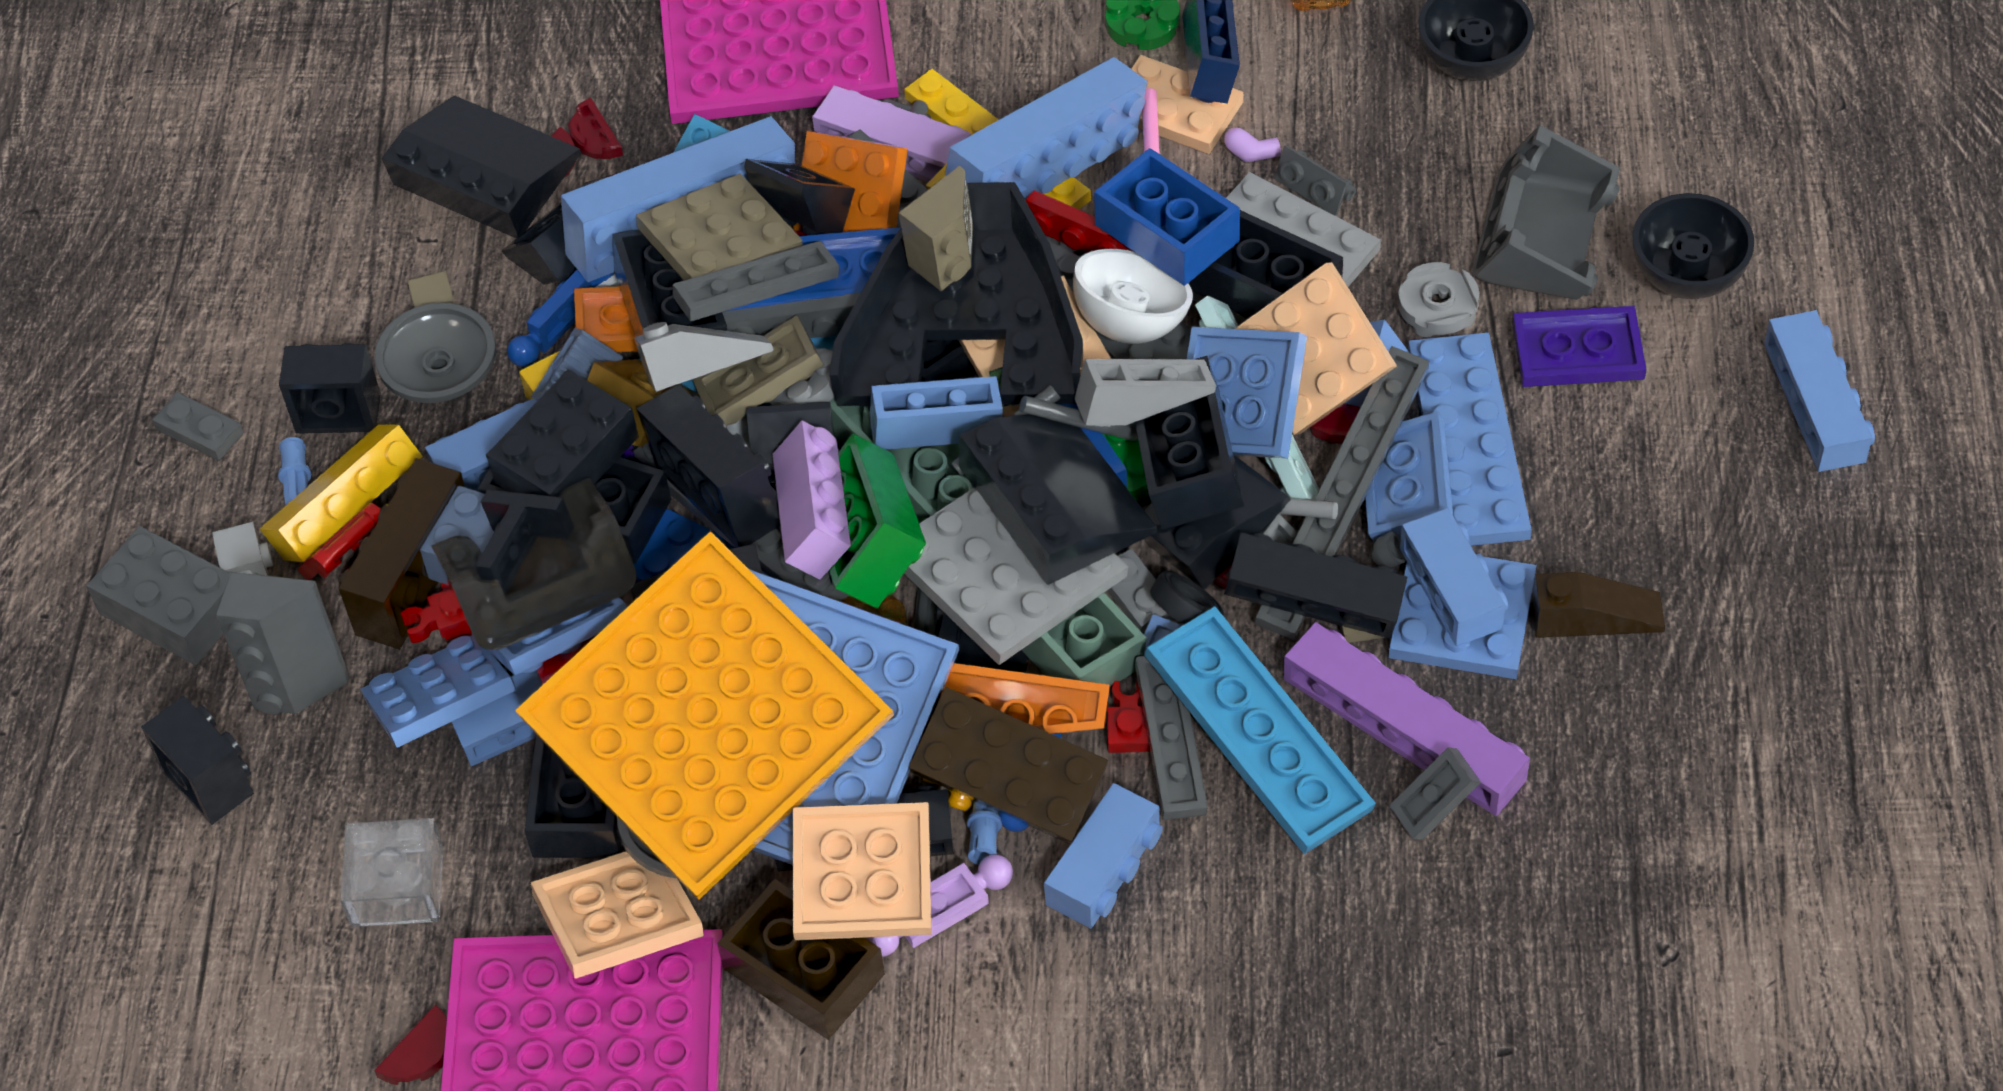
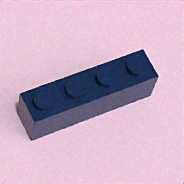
[1182,0,1240,104]

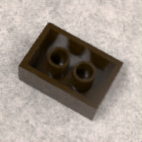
[717,879,885,1040]

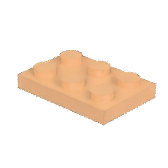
[1131,55,1243,154]

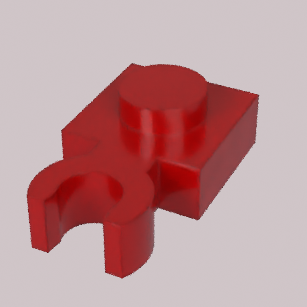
[400,582,480,643]
[1107,681,1150,753]

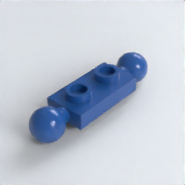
[507,270,614,367]

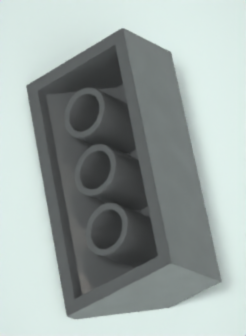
[216,572,350,715]

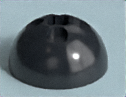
[1418,0,1534,81]
[1633,193,1754,299]

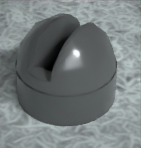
[1371,532,1406,568]

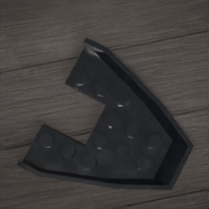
[829,182,1084,406]

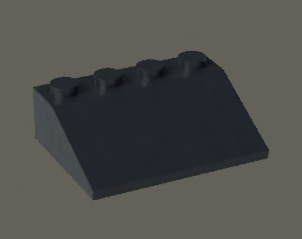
[382,95,581,238]
[959,414,1157,585]

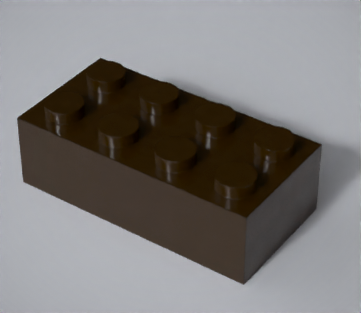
[338,458,465,650]
[909,687,1108,845]

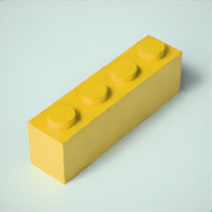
[260,425,423,562]

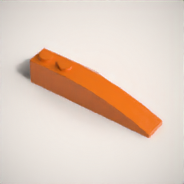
[934,663,1110,734]

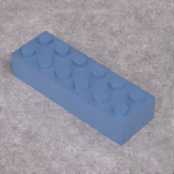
[945,57,1148,200]
[561,116,795,282]

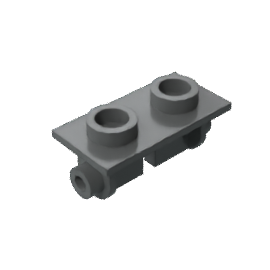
[1274,145,1356,216]

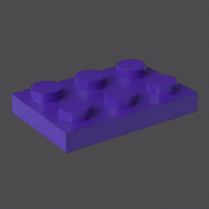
[1512,306,1646,387]

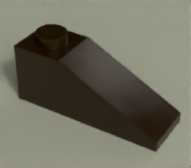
[1531,572,1665,638]

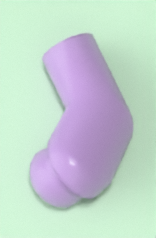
[1224,127,1281,162]

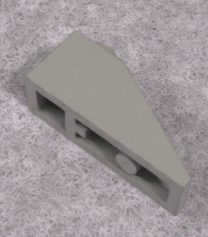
[634,322,774,392]
[1075,359,1216,427]

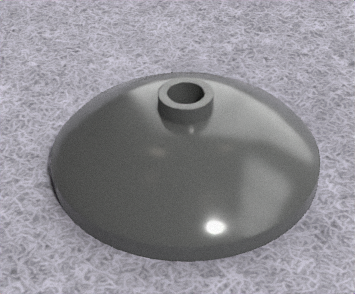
[375,303,496,403]

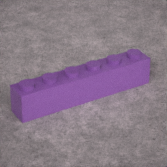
[1284,622,1530,816]

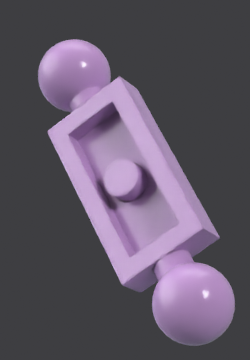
[864,854,1013,957]

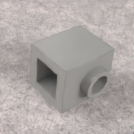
[212,522,274,576]

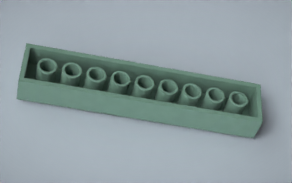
[830,397,1147,687]

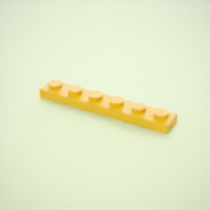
[904,69,1091,209]

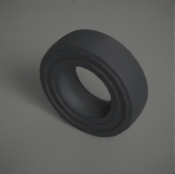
[1150,571,1224,625]

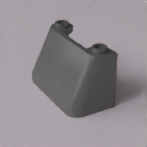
[1472,125,1620,300]

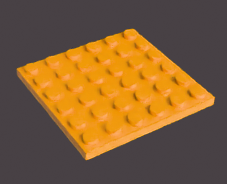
[515,531,894,900]

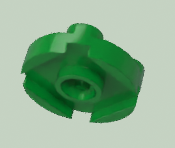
[1105,0,1180,50]

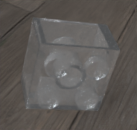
[340,818,443,927]

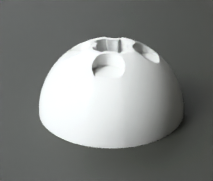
[1073,249,1193,344]

